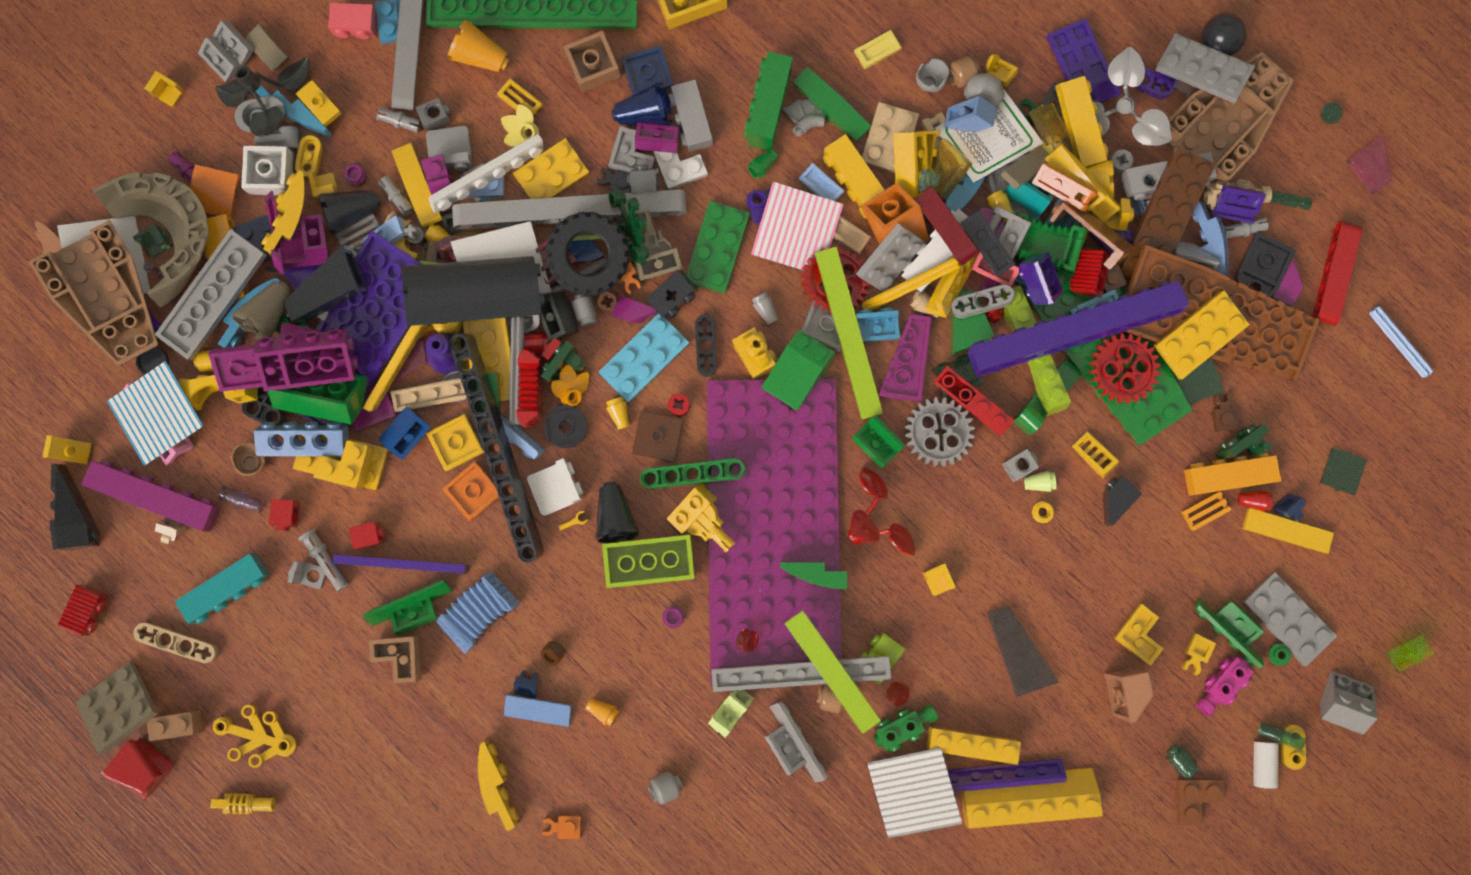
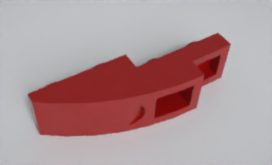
[933,365,1014,436]

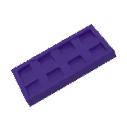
[1046,18,1121,103]

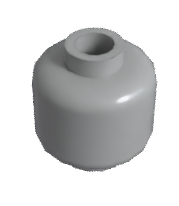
[648,771,682,805]

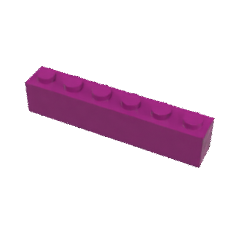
[81,459,220,532]

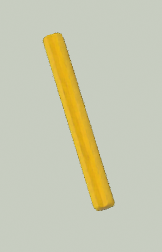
[861,257,960,310]

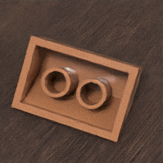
[1104,668,1154,723]

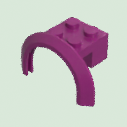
[265,191,328,275]

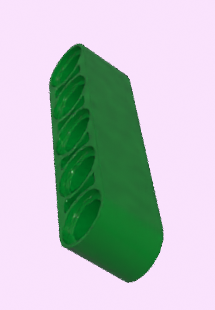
[640,459,748,489]

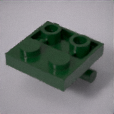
[541,341,586,385]
[1215,424,1272,460]

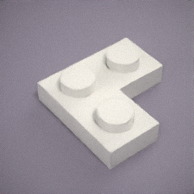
[653,151,708,190]

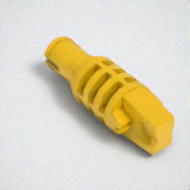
[210,793,276,814]

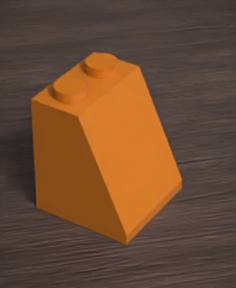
[861,183,929,245]

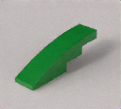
[793,67,871,142]

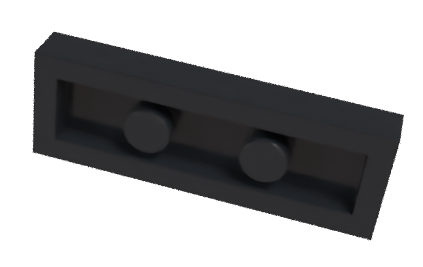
[960,210,1015,277]

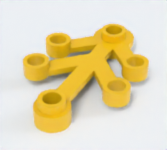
[213,704,296,768]

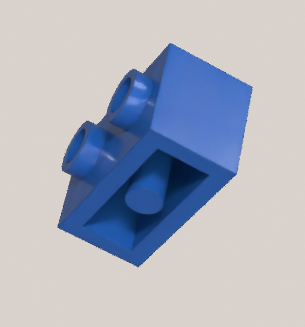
[378,406,431,460]

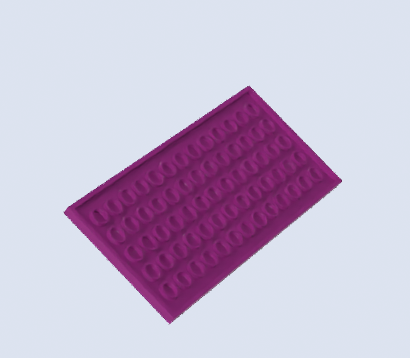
[707,379,842,685]

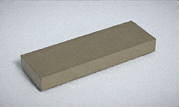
[1001,146,1049,190]

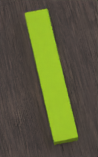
[785,610,881,734]

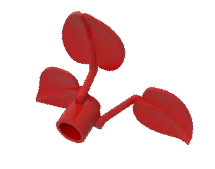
[848,467,915,556]

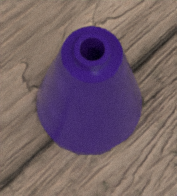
[426,333,466,375]

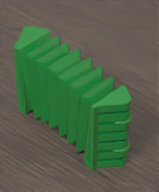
[1014,212,1087,272]

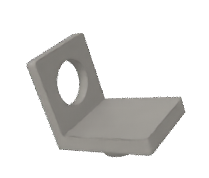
[287,561,326,589]

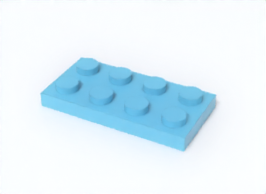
[598,314,690,403]

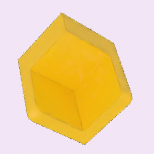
[144,71,185,107]
[308,172,338,202]
[923,564,956,596]

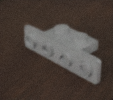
[764,701,828,783]

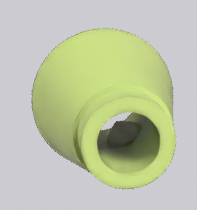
[1024,470,1056,492]

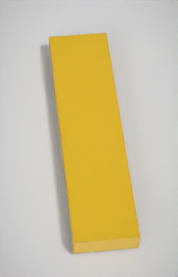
[1242,508,1334,554]

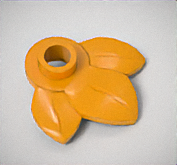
[551,365,589,407]

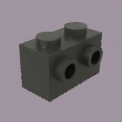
[539,292,580,341]

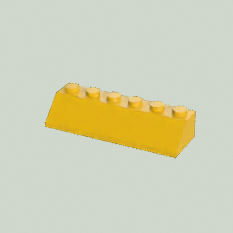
[961,767,1103,828]

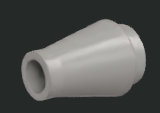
[752,292,778,325]

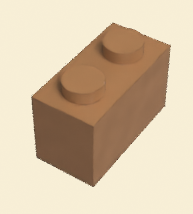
[147,710,203,741]

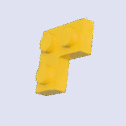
[1113,604,1164,666]

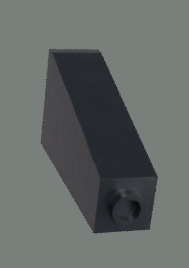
[284,247,368,324]

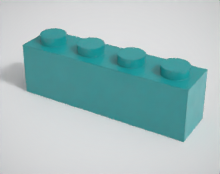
[174,553,270,625]

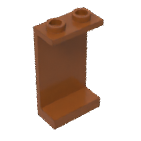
[1050,201,1134,270]

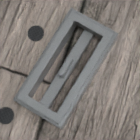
[336,214,380,249]

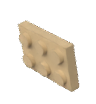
[862,102,919,174]

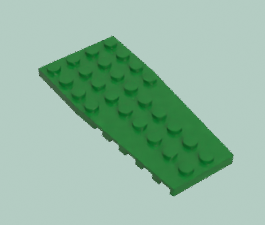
[1023,244,1192,445]

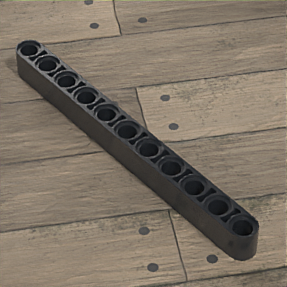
[449,333,544,563]

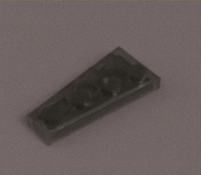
[987,606,1059,697]

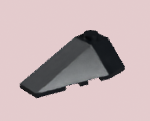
[50,463,100,551]

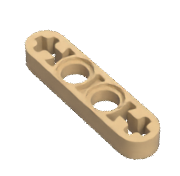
[133,623,219,663]

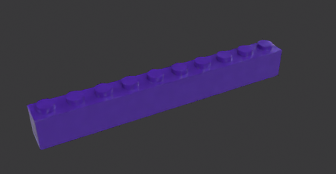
[968,281,1189,377]

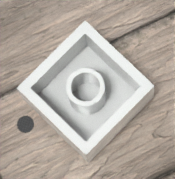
[241,146,294,195]

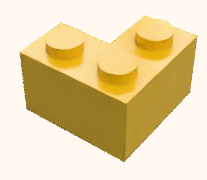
[314,440,374,490]

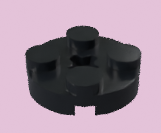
[544,405,588,449]

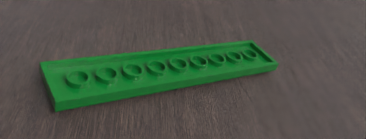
[426,0,637,30]

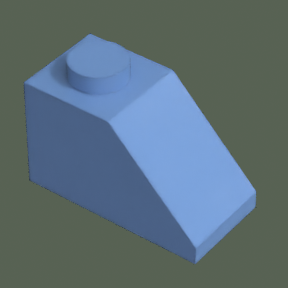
[945,96,997,132]

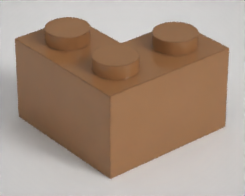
[369,636,422,683]

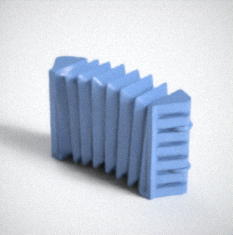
[436,571,520,654]

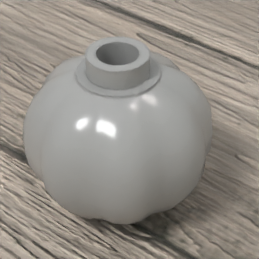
[964,73,1004,107]

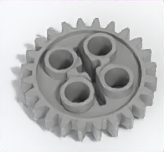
[904,397,975,467]

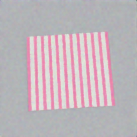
[751,182,843,270]

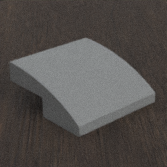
[198,20,255,82]

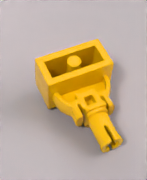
[732,327,777,380]
[667,484,736,552]

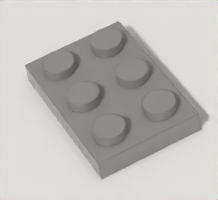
[856,223,925,292]

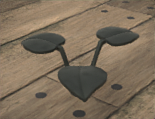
[216,57,309,137]

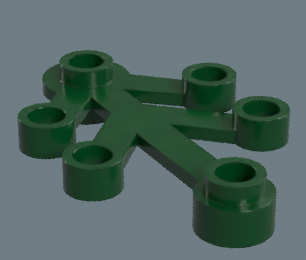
[608,189,649,265]

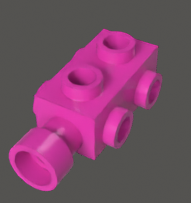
[1195,657,1254,717]

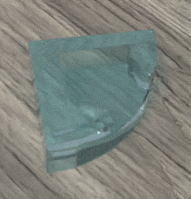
[918,170,940,192]

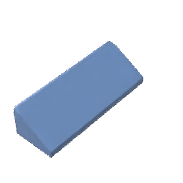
[504,694,573,727]

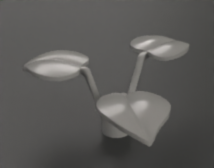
[1095,47,1172,146]

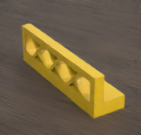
[925,238,979,318]

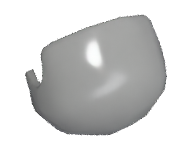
[916,58,950,92]

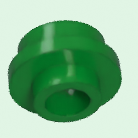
[1268,644,1291,666]

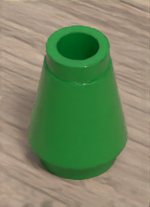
[747,149,778,179]

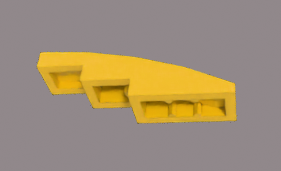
[392,143,443,228]

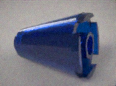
[611,82,672,125]

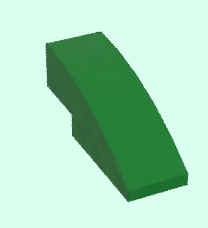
[780,563,847,589]

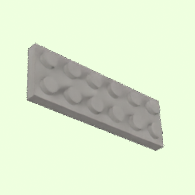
[155,229,267,361]

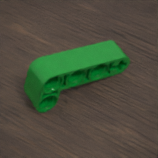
[1013,359,1082,436]

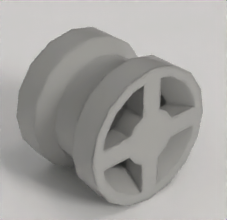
[1109,149,1133,175]

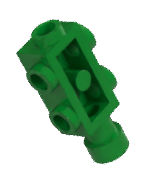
[873,704,939,752]

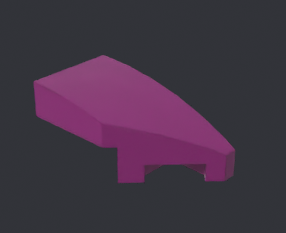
[1272,261,1303,306]
[612,296,658,324]

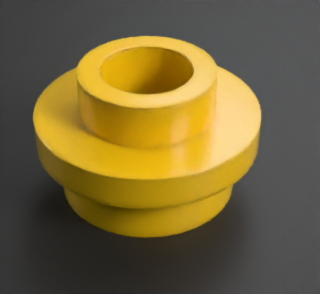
[1032,501,1054,523]

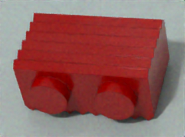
[1070,249,1111,297]
[57,585,108,636]

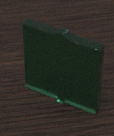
[1176,359,1224,404]
[1320,448,1367,495]

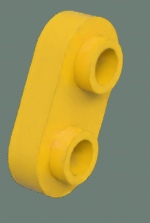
[295,135,323,179]
[1280,724,1306,770]

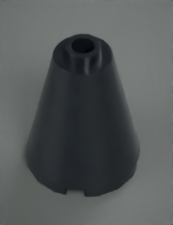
[318,190,381,236]
[595,482,639,544]

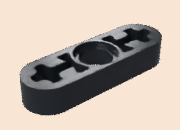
[695,314,716,377]

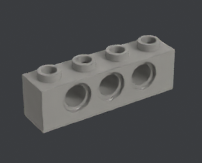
[1121,152,1217,201]

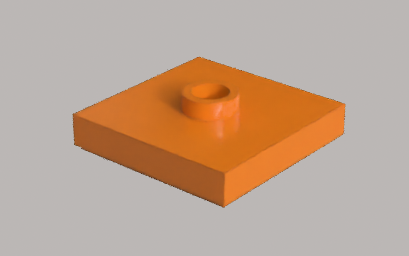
[442,461,499,522]

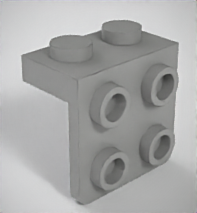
[426,126,473,171]

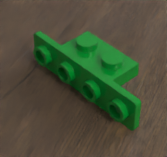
[363,580,452,636]
[1195,598,1264,669]

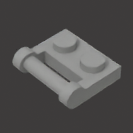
[989,206,1031,260]

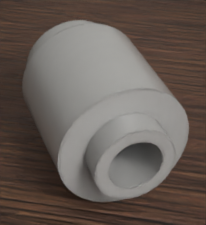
[571,295,597,327]

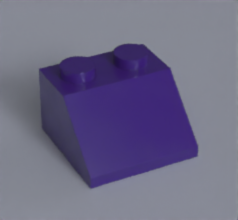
[1019,251,1064,305]

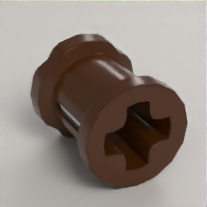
[597,291,617,311]

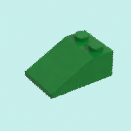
[762,330,835,412]

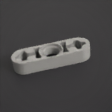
[951,285,1014,319]

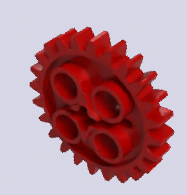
[801,246,870,315]
[1088,333,1161,404]

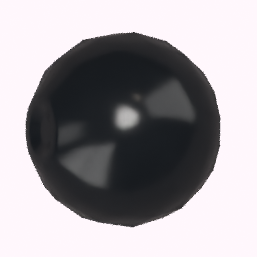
[1201,12,1247,56]

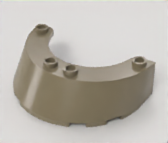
[92,172,208,308]

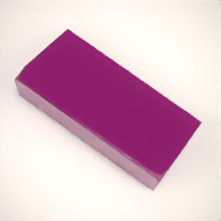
[635,122,680,153]

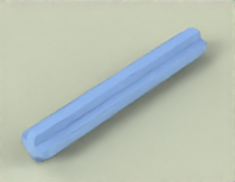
[1369,306,1433,378]

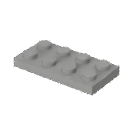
[1156,33,1255,104]
[1242,572,1337,667]

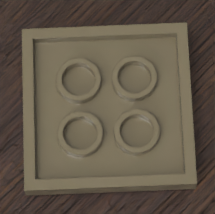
[76,661,158,755]

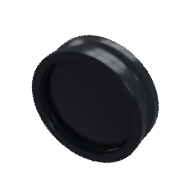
[136,347,169,375]

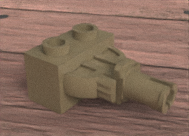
[635,210,682,281]

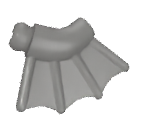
[782,99,825,136]

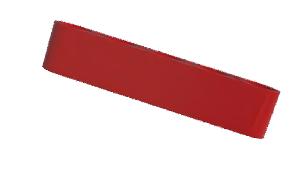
[1312,221,1362,326]

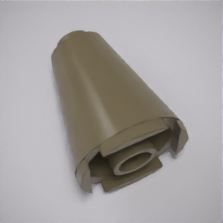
[232,281,291,339]

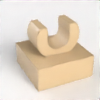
[155,518,187,545]

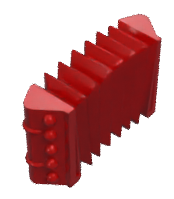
[516,350,545,428]

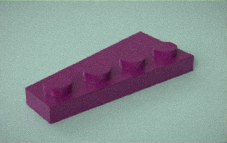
[878,314,931,402]

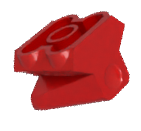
[101,737,173,800]

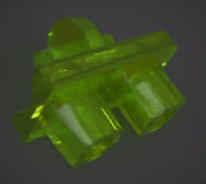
[1386,634,1434,672]

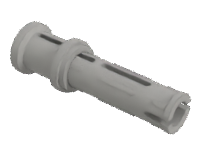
[298,528,348,592]

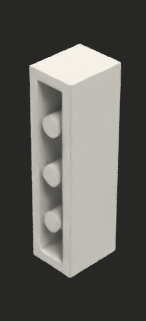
[901,209,968,292]

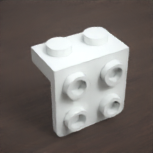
[527,458,584,516]

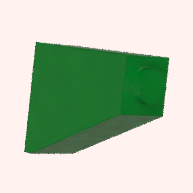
[950,289,995,356]

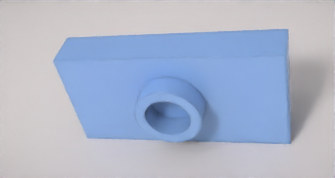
[798,163,844,201]
[364,215,406,244]

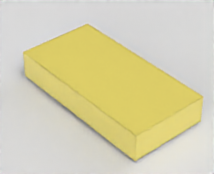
[854,30,901,70]

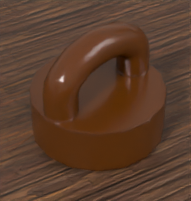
[540,641,565,665]

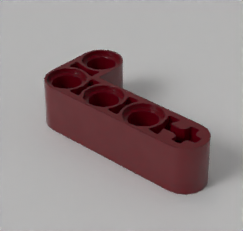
[913,185,980,265]

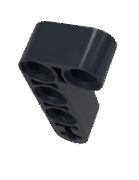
[242,387,287,425]

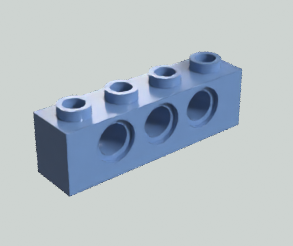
[254,422,349,456]

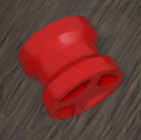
[668,393,690,417]

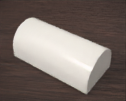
[1253,741,1278,789]

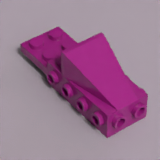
[208,323,359,392]

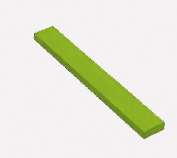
[815,247,883,419]

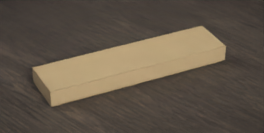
[391,378,476,412]

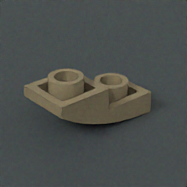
[245,23,289,72]

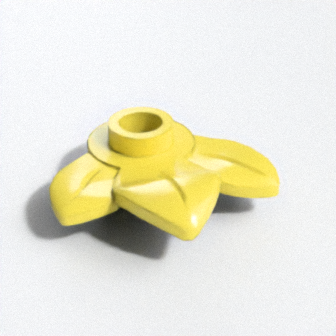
[501,104,539,147]

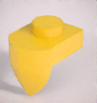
[986,54,1018,88]
[1104,198,1134,231]

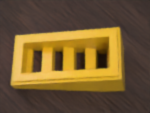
[1072,431,1119,479]

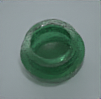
[1321,103,1343,124]

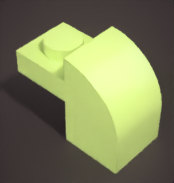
[708,690,754,738]

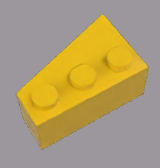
[893,130,941,198]

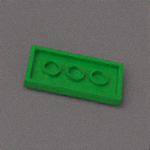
[686,201,750,294]

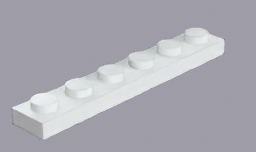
[428,134,543,214]

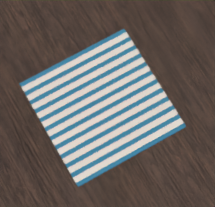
[107,361,203,466]

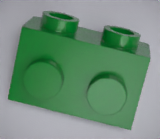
[851,415,905,469]

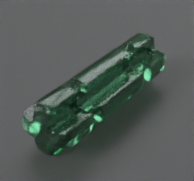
[1270,190,1312,210]

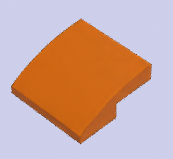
[190,165,240,218]

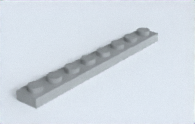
[711,655,891,692]

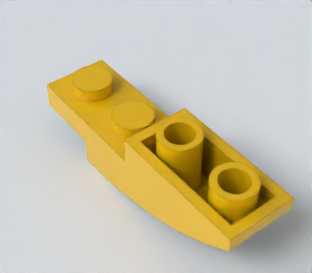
[1045,143,1121,222]
[261,170,304,255]
[478,740,519,831]

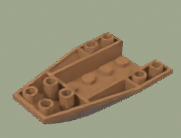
[1169,52,1294,182]
[28,220,158,366]

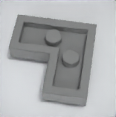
[608,126,655,174]

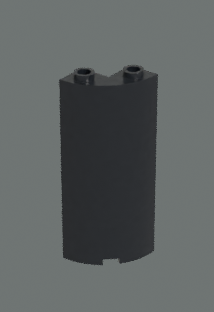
[401,256,544,326]

